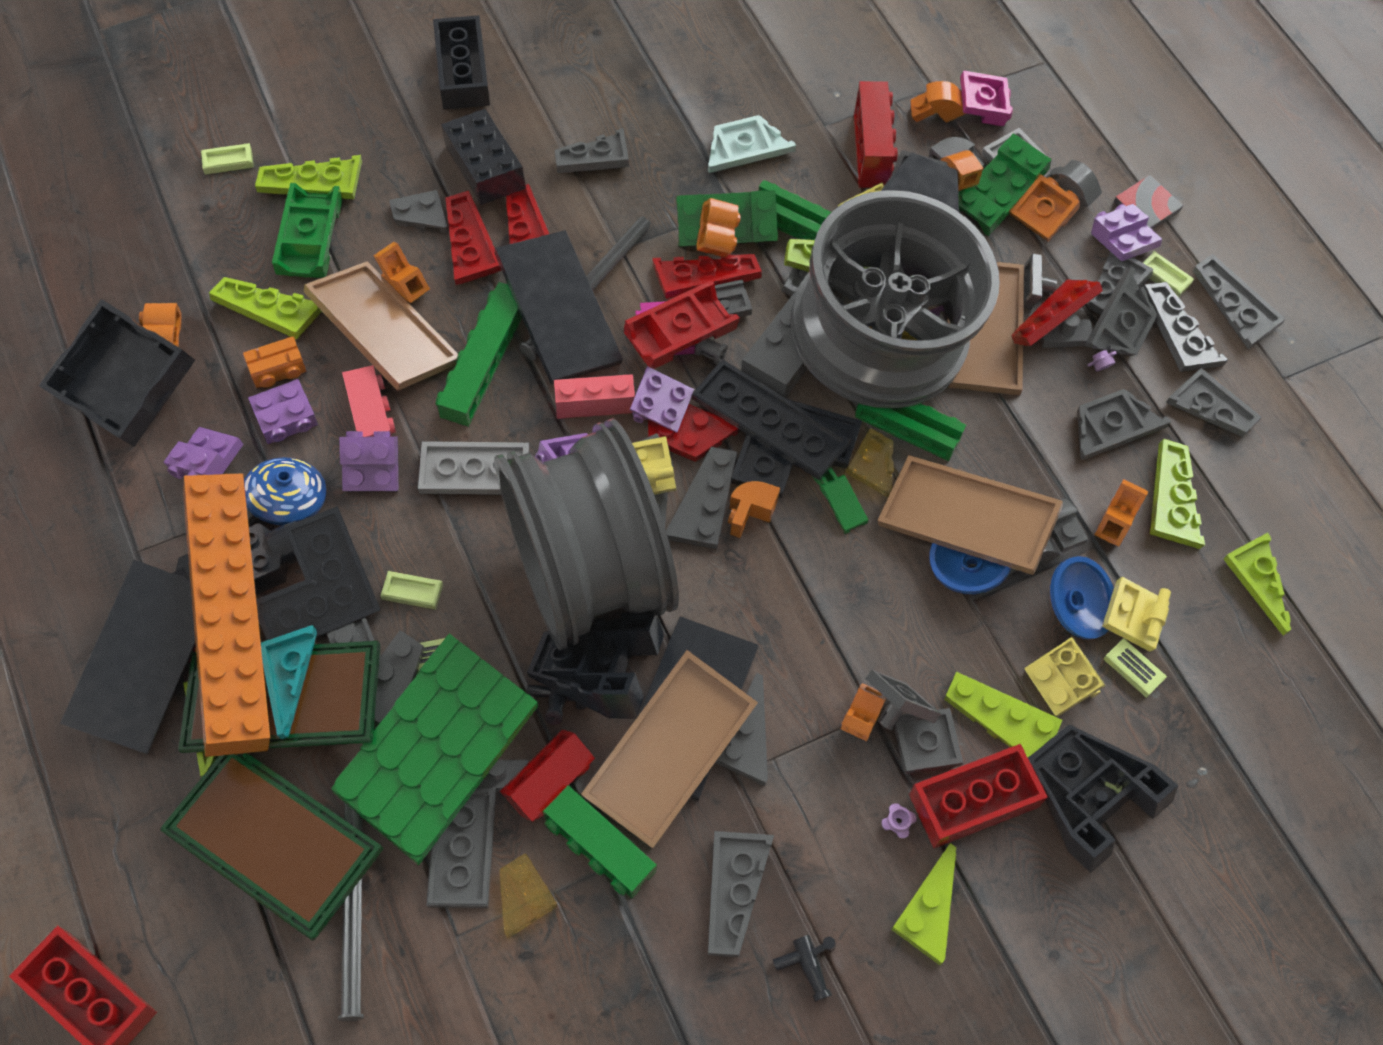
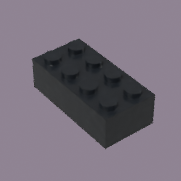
[433,15,490,110]
[441,109,526,205]

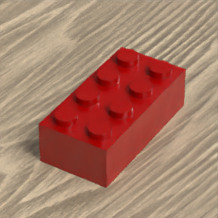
[854,81,898,188]
[909,744,1047,848]
[9,925,157,1045]

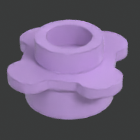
[1088,350,1117,372]
[882,804,916,839]

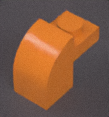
[910,81,967,123]
[940,150,983,191]
[373,242,430,303]
[1094,479,1148,547]
[728,481,780,538]
[841,683,887,741]

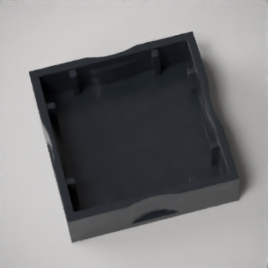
[39,299,196,447]

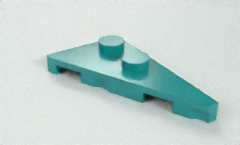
[261,625,317,739]

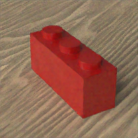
[500,729,595,822]

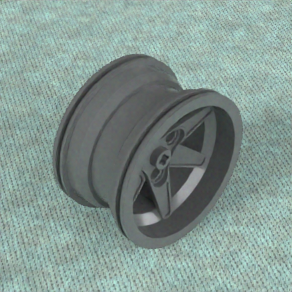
[790,190,1000,408]
[494,419,679,650]

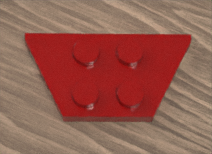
[648,404,740,462]

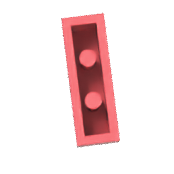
[342,365,396,437]
[554,374,635,419]

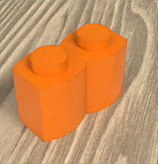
[697,198,740,257]
[139,303,182,347]

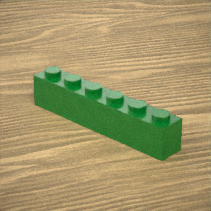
[435,282,522,427]

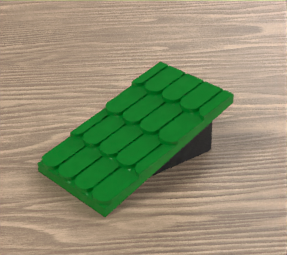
[331,633,538,866]

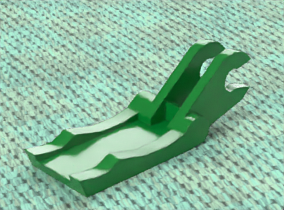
[811,468,868,534]

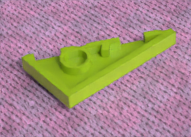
[1223,532,1291,636]
[891,843,957,966]

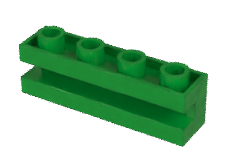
[758,180,831,240]
[855,403,966,462]
[543,785,657,899]

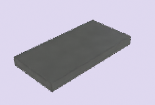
[426,788,496,908]

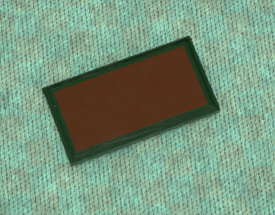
[179,641,381,753]
[160,753,384,941]

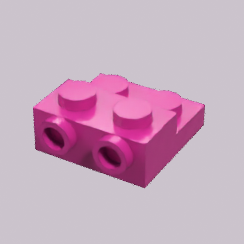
[960,71,1013,126]

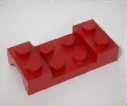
[623,280,740,369]

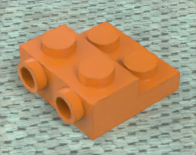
[1010,174,1080,242]

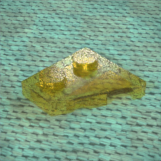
[845,428,894,497]
[499,853,558,939]

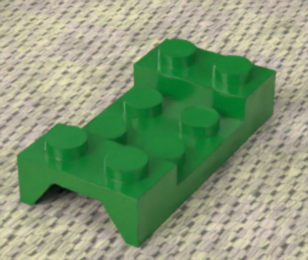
[958,133,1052,236]
[272,183,343,278]
[675,190,778,246]

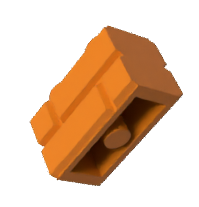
[243,336,307,388]

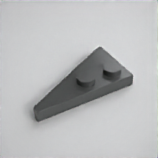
[715,673,768,786]

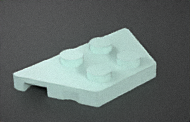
[708,115,796,173]

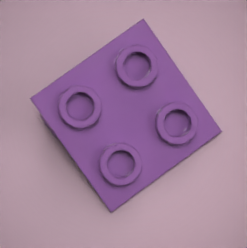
[630,366,694,433]

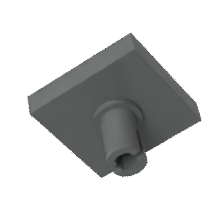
[865,669,941,730]

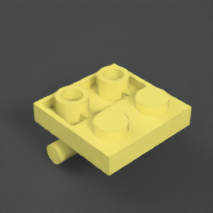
[632,437,676,495]
[1102,577,1171,652]
[1024,637,1106,717]

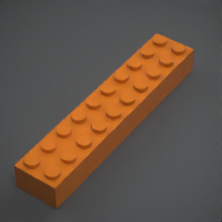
[183,474,270,757]

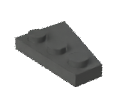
[555,128,629,173]
[1088,251,1154,315]
[1166,368,1262,437]

